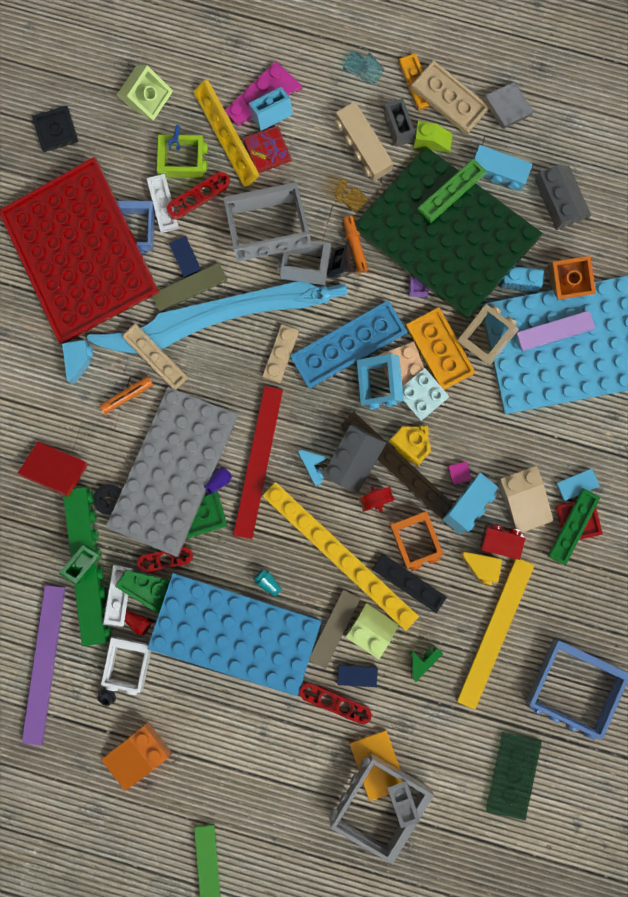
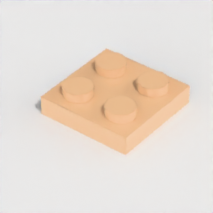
[378,342,424,387]

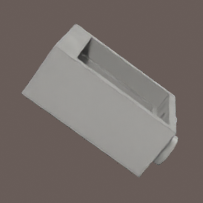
[277,240,331,285]

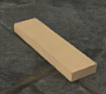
[122,323,189,390]

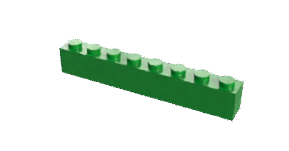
[63,487,112,646]

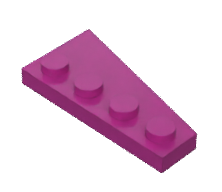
[225,61,302,127]

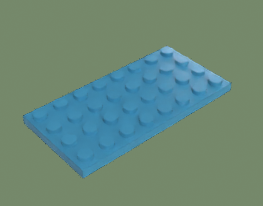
[147,573,321,696]

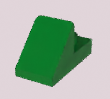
[59,545,99,585]
[410,646,443,682]

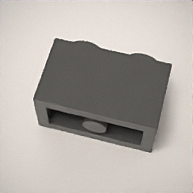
[384,98,415,147]

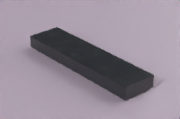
[372,554,447,613]

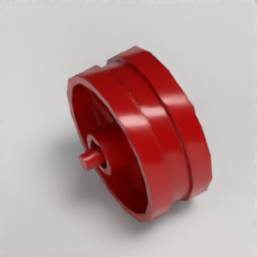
[358,486,395,512]

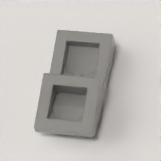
[388,781,420,828]

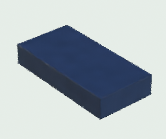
[169,236,202,278]
[338,664,378,688]

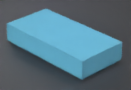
[555,469,600,501]

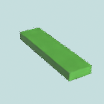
[418,158,487,223]
[194,824,221,897]

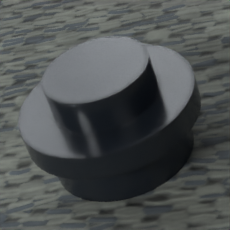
[97,688,116,706]

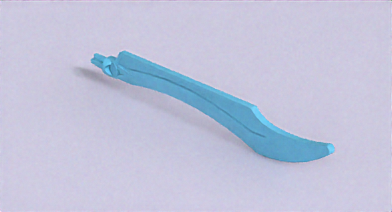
[87,281,348,353]

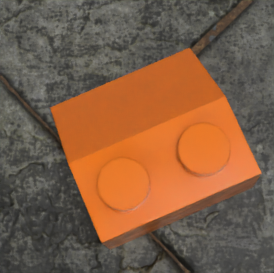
[548,256,596,300]

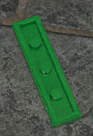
[547,488,601,566]

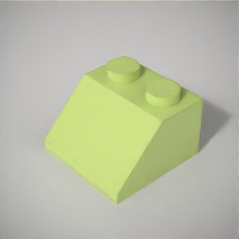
[117,65,173,121]
[345,603,399,659]

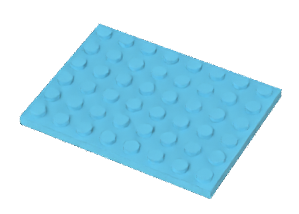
[481,276,628,415]

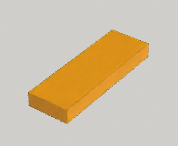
[398,53,431,111]

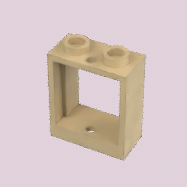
[457,304,519,365]

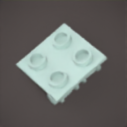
[402,368,450,421]

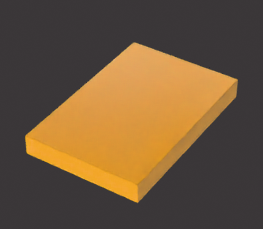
[349,730,403,801]

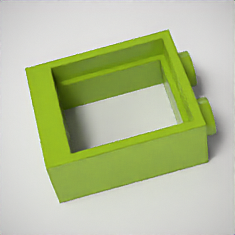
[157,135,208,178]

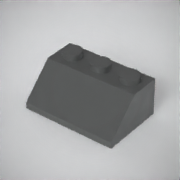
[535,165,592,230]
[322,424,387,493]

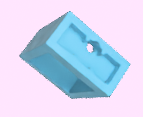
[357,354,404,409]

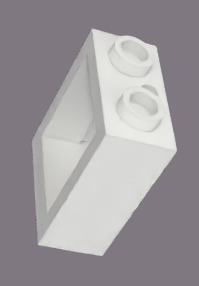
[101,636,151,695]

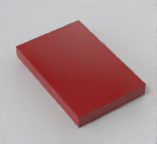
[18,442,88,497]

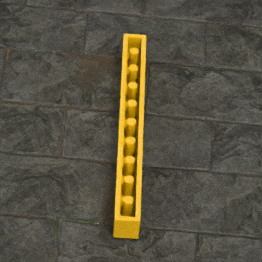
[263,482,419,631]

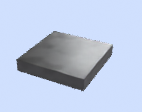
[483,82,534,130]

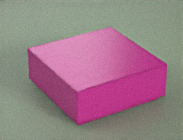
[448,462,472,485]

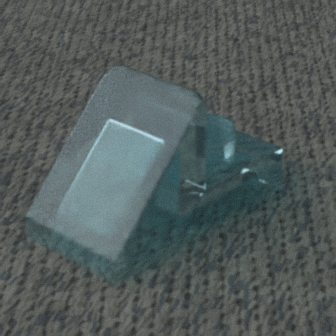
[343,51,384,86]

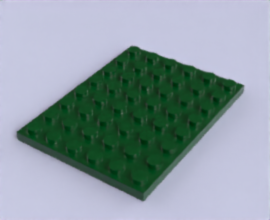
[355,147,542,319]

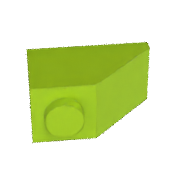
[413,121,453,153]

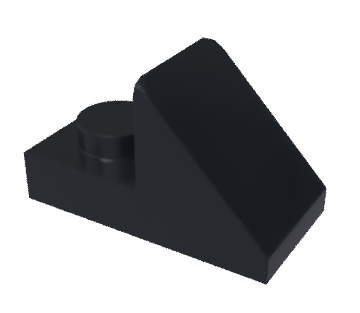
[327,244,356,278]

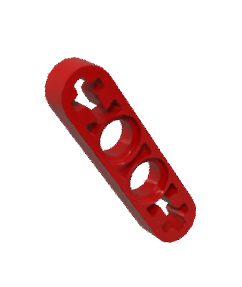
[167,172,230,220]
[300,682,372,724]

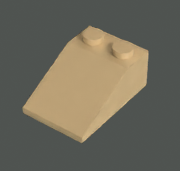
[496,466,553,533]

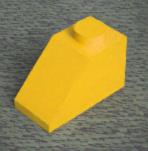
[460,552,502,585]

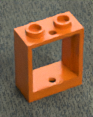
[389,511,444,571]

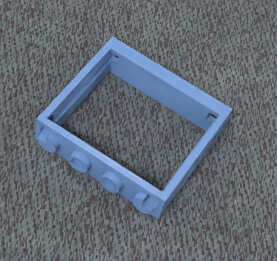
[526,639,628,740]

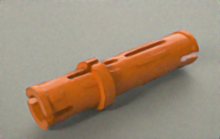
[342,216,369,274]
[99,375,154,415]

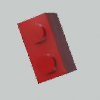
[480,523,526,560]

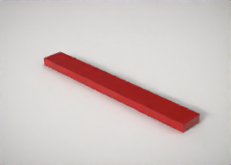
[233,386,283,540]

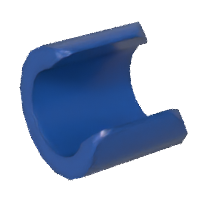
[168,125,181,151]

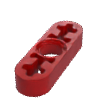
[137,547,194,572]

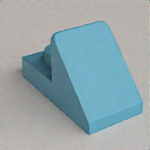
[298,450,328,487]

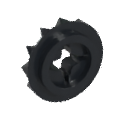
[93,484,121,515]

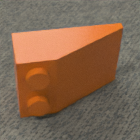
[101,722,172,791]

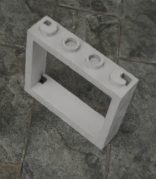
[223,182,311,262]
[329,753,434,865]

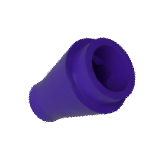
[204,467,232,495]

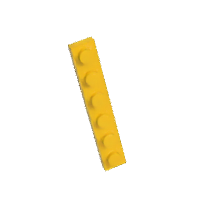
[193,80,260,187]

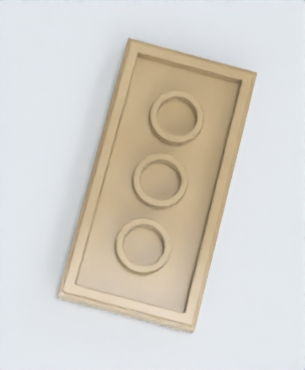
[410,60,489,135]

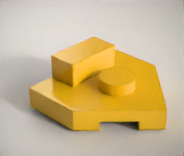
[389,426,431,467]

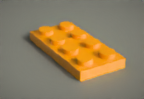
[406,307,476,390]

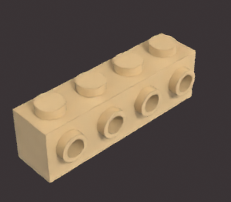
[334,101,394,181]

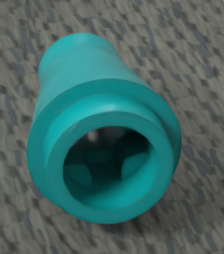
[253,568,282,597]

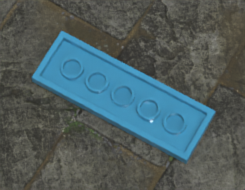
[290,300,408,389]

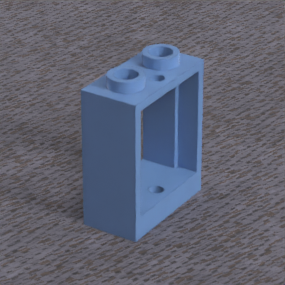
[117,201,155,253]

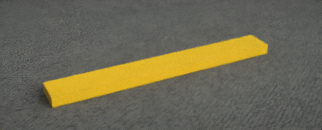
[456,559,535,710]

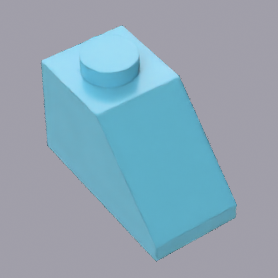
[62,340,93,384]

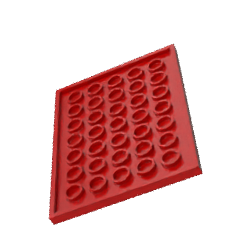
[0,157,160,344]

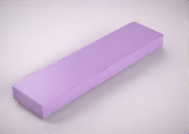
[516,311,595,352]

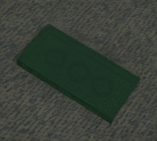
[486,731,542,821]

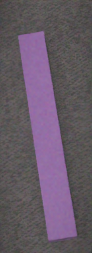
[22,585,66,745]

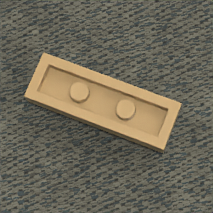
[262,324,299,384]

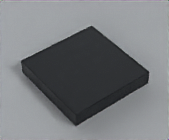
[32,106,79,152]

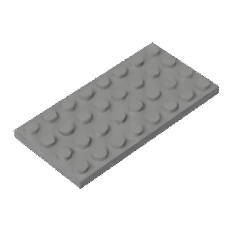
[106,387,238,557]

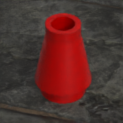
[124,610,151,636]

